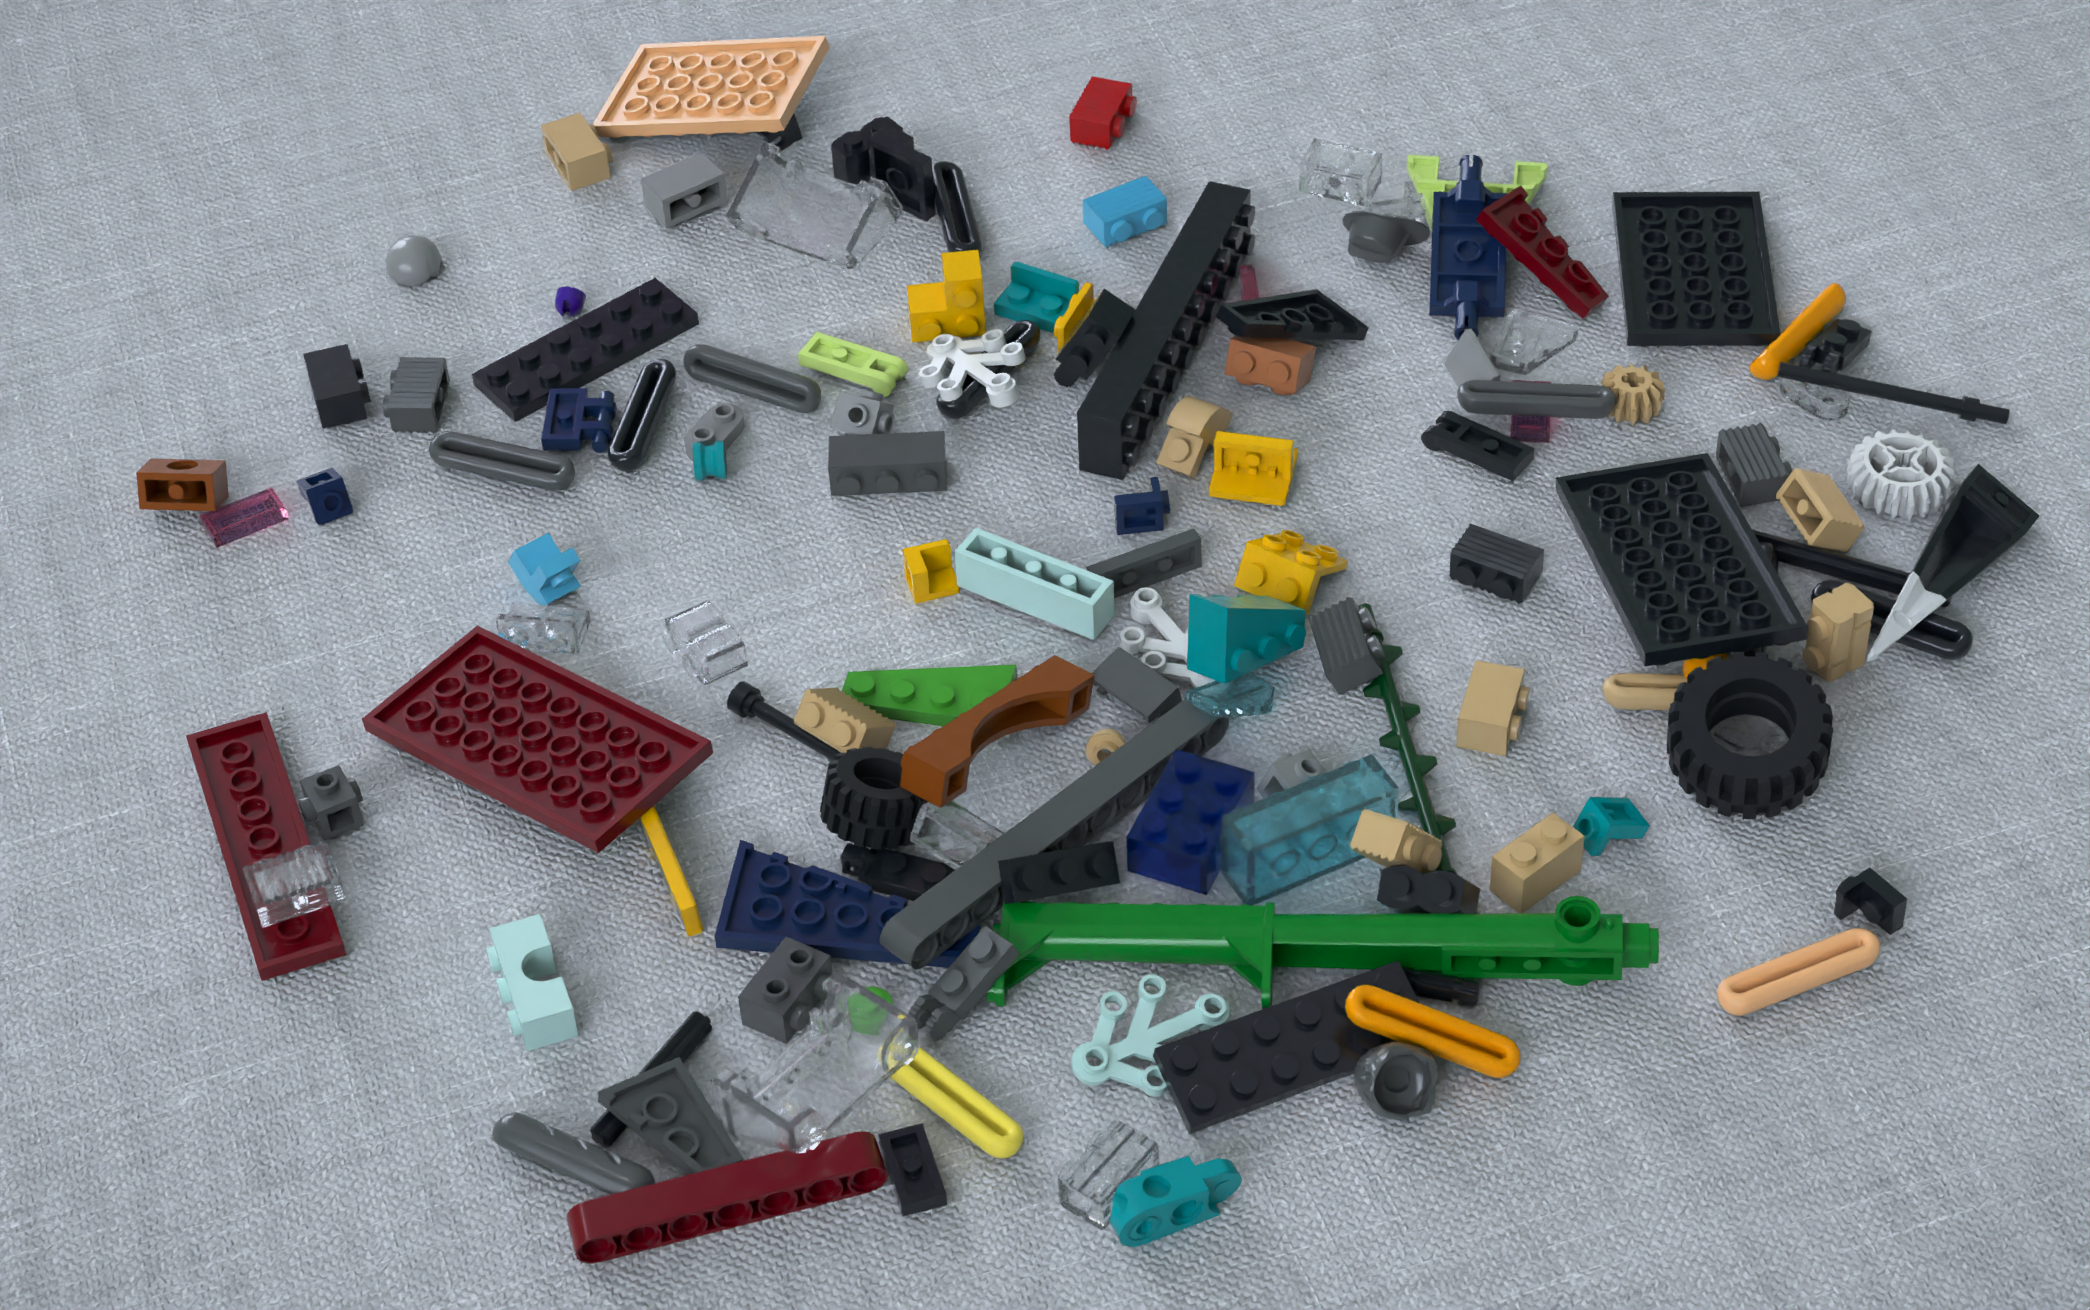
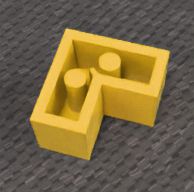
[906,250,986,342]

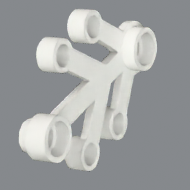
[919,329,1026,407]
[1120,587,1230,698]

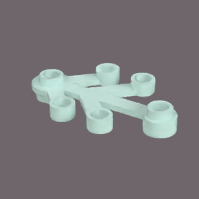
[1071,974,1230,1097]

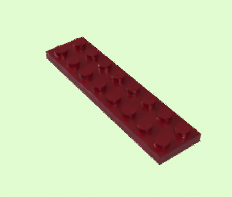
[186,712,346,981]

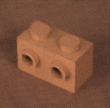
[1224,335,1316,395]

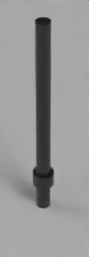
[1777,362,2009,424]

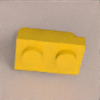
[1234,530,1348,615]

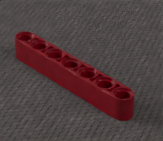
[566,1131,888,1264]

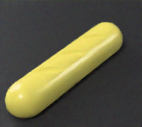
[880,1040,1024,1159]

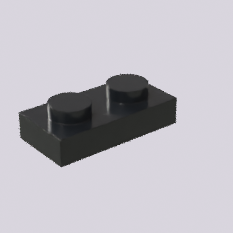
[878,1123,947,1217]

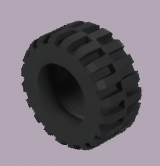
[1667,652,1833,819]

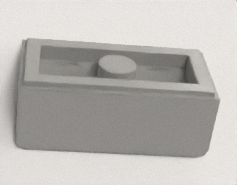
[1445,328,1500,388]

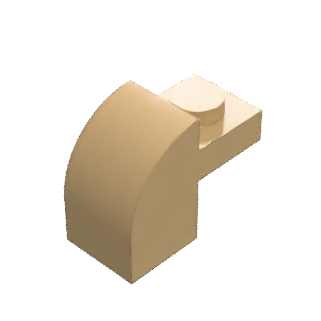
[1156,396,1233,478]

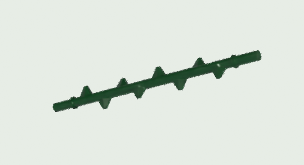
[1358,603,1457,874]

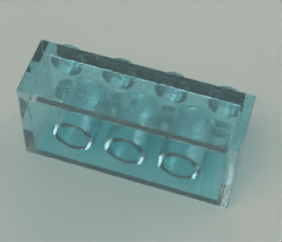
[1222,754,1399,906]

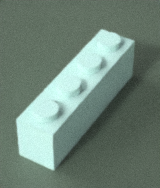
[954,527,1115,640]

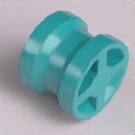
[693,441,727,481]

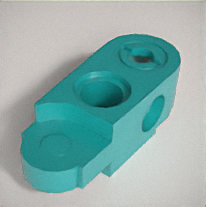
[1109,1156,1242,1247]

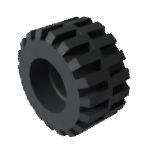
[820,747,929,850]

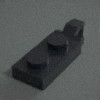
[840,844,959,901]

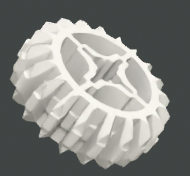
[1846,428,1956,520]

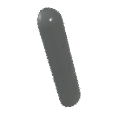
[683,344,822,413]
[1457,380,1616,419]
[429,431,575,491]
[492,1113,655,1195]

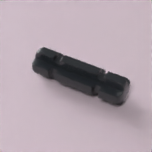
[1401,966,1480,1006]

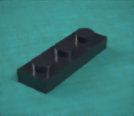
[998,841,1120,904]

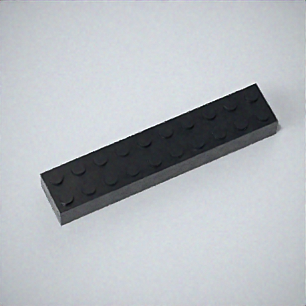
[1077,181,1255,480]

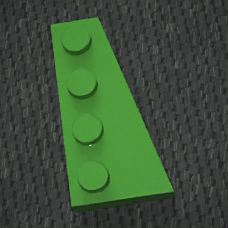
[842,664,1017,726]

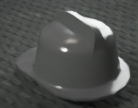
[1342,211,1430,263]

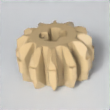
[1601,363,1665,426]

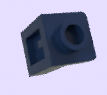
[296,468,353,525]
[1114,477,1170,535]

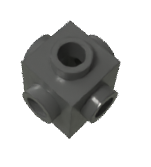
[298,765,364,841]

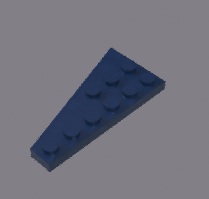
[714,839,980,968]

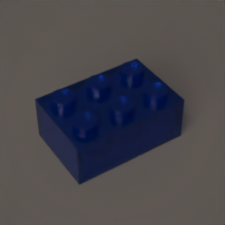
[1126,749,1255,895]

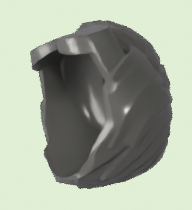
[1354,1042,1438,1120]

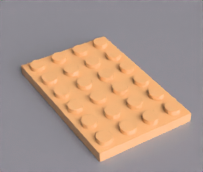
[593,36,830,138]

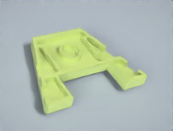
[1407,155,1548,232]

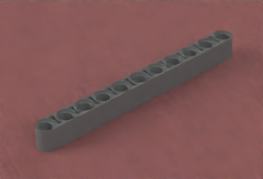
[879,695,1229,969]

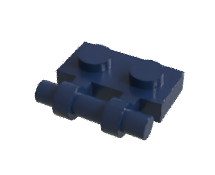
[541,388,617,453]

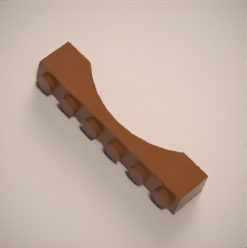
[900,655,1095,808]

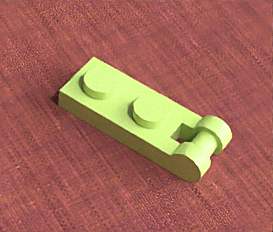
[798,332,909,397]

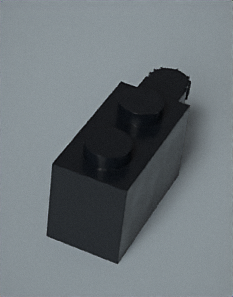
[1053,289,1136,387]

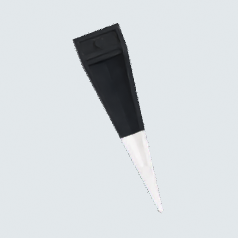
[1868,464,2040,661]

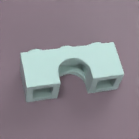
[485,914,578,1052]

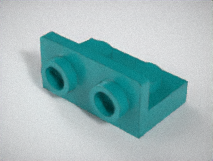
[994,261,1079,333]

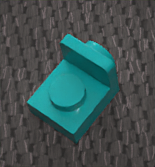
[1573,797,1650,856]

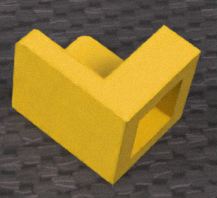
[902,539,960,604]

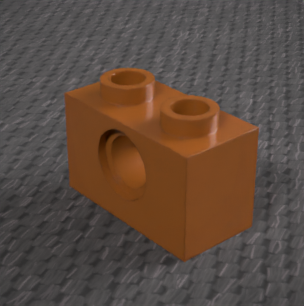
[136,458,229,511]

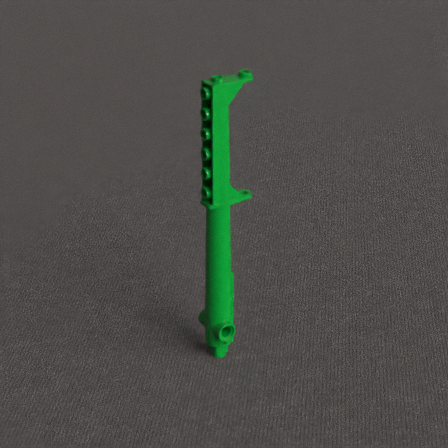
[986,896,1659,1009]

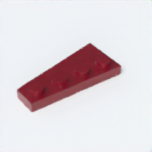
[1476,185,1609,319]

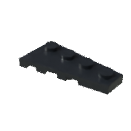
[1216,289,1369,340]

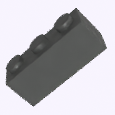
[828,431,947,496]

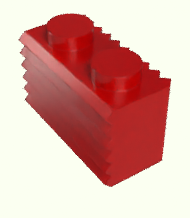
[1069,76,1137,150]

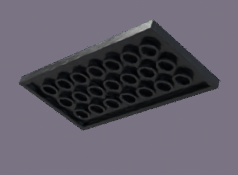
[1556,453,1808,667]

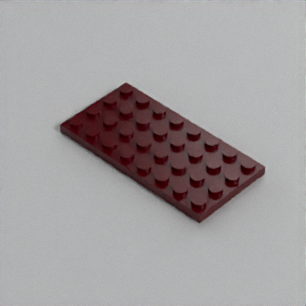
[362,625,714,853]

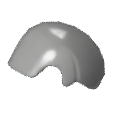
[386,235,443,287]

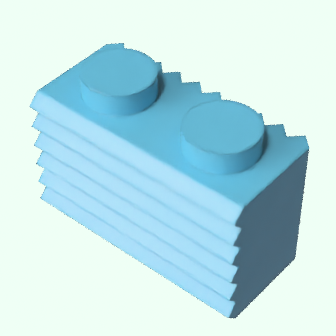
[1082,175,1167,248]

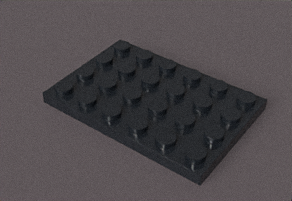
[1612,192,1780,347]

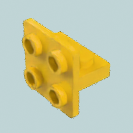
[1209,431,1298,506]

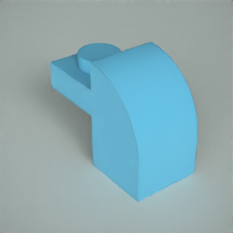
[508,533,581,606]

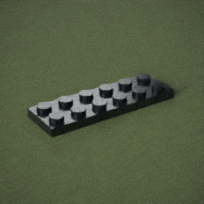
[472,278,699,422]
[1153,961,1419,1134]

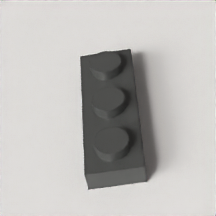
[1086,529,1202,598]

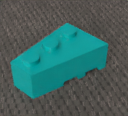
[1187,594,1306,684]

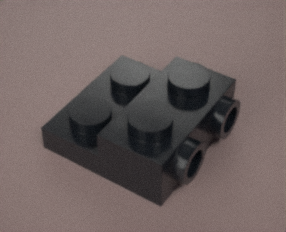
[867,124,936,222]

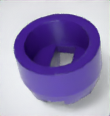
[555,286,586,317]

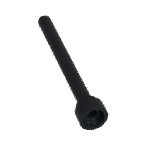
[727,681,841,760]

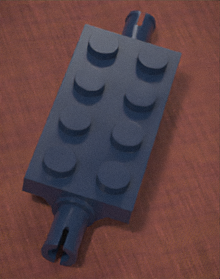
[1429,155,1507,340]

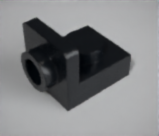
[1834,867,1907,935]

